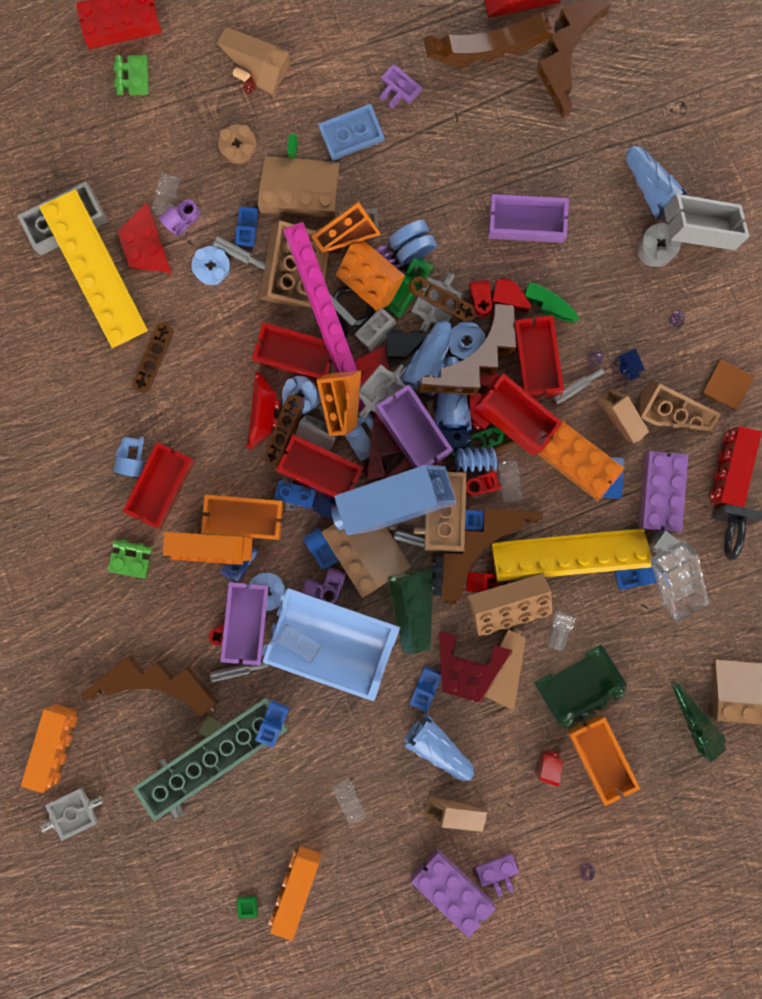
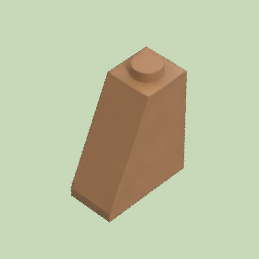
[596,388,649,443]
[425,796,487,832]

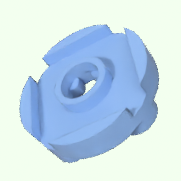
[192,246,230,285]
[448,322,486,360]
[282,376,320,414]
[247,573,286,611]

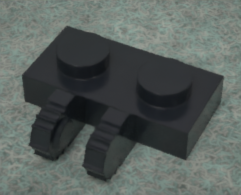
[430,557,443,596]

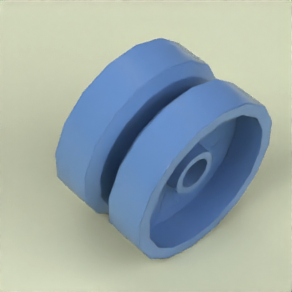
[388,220,438,266]

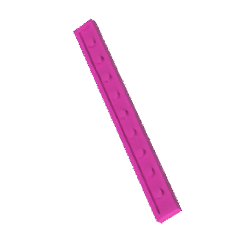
[283,222,366,412]

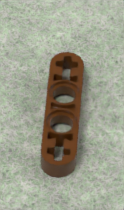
[408,277,476,322]
[133,322,174,393]
[264,395,305,465]

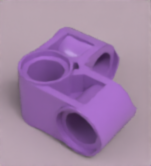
[158,199,200,236]
[301,567,347,604]

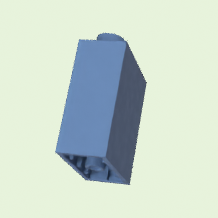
[332,465,457,535]

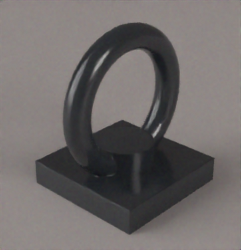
[330,285,374,340]
[712,504,762,561]

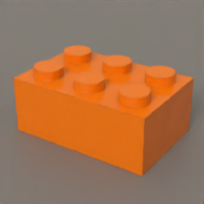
[336,240,405,311]

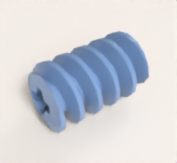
[455,447,497,472]

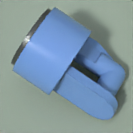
[113,436,145,479]

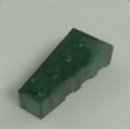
[388,568,433,654]

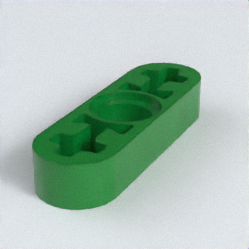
[451,428,503,458]

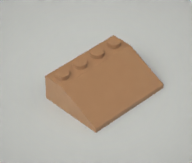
[258,156,340,218]
[259,220,329,309]
[322,524,411,598]
[710,659,762,724]

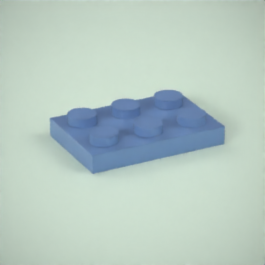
[318,104,385,161]

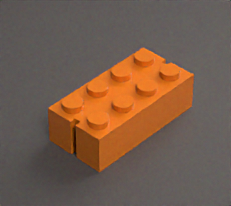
[538,421,624,502]
[201,495,284,540]
[163,532,252,565]
[20,704,78,793]
[566,714,640,806]
[268,846,321,941]

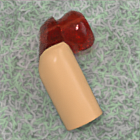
[233,67,256,94]

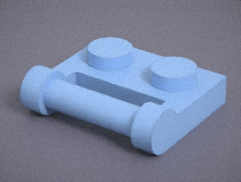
[345,412,373,462]

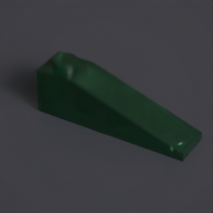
[670,681,726,762]

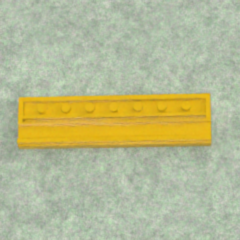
[39,189,148,348]
[492,529,654,582]

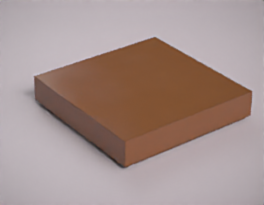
[702,359,755,411]

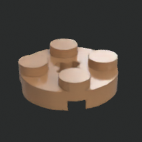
[218,124,257,164]

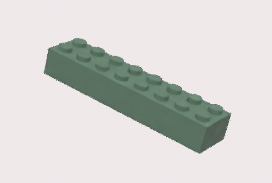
[132,696,288,822]

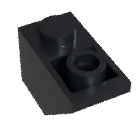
[387,330,426,360]

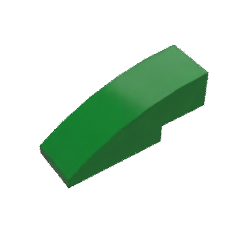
[385,256,434,318]
[525,282,579,324]

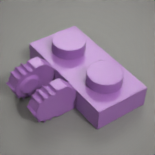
[380,64,422,108]
[475,853,519,897]

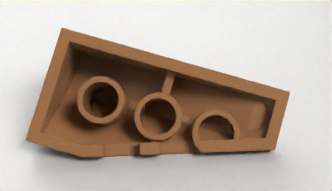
[217,27,291,95]
[639,379,721,431]

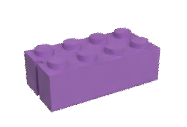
[488,194,569,243]
[375,385,453,469]
[638,451,688,532]
[221,582,269,665]
[411,848,495,938]

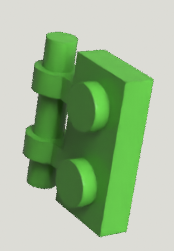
[113,55,149,95]
[108,539,152,579]

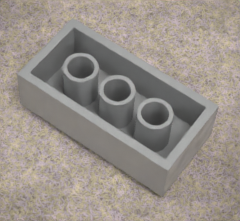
[17,181,108,256]

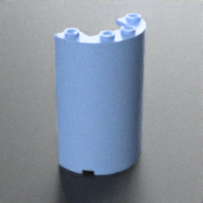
[262,588,400,701]

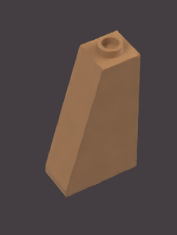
[485,627,526,710]

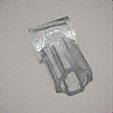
[547,610,576,652]

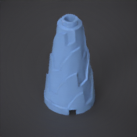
[626,146,688,218]
[400,320,452,397]
[433,357,472,434]
[403,714,475,782]

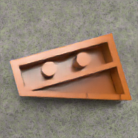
[311,200,381,253]
[316,370,361,436]

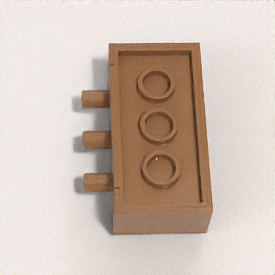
[414,472,466,552]
[468,573,552,636]

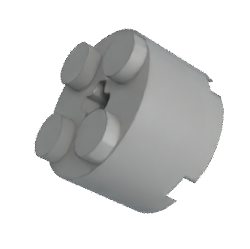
[638,223,682,267]

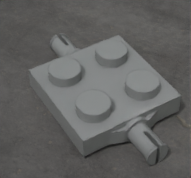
[412,272,462,333]
[359,364,407,419]
[40,787,104,841]

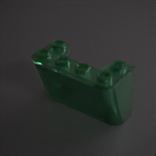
[534,644,627,730]

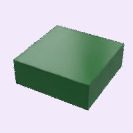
[287,134,298,159]
[237,896,258,919]

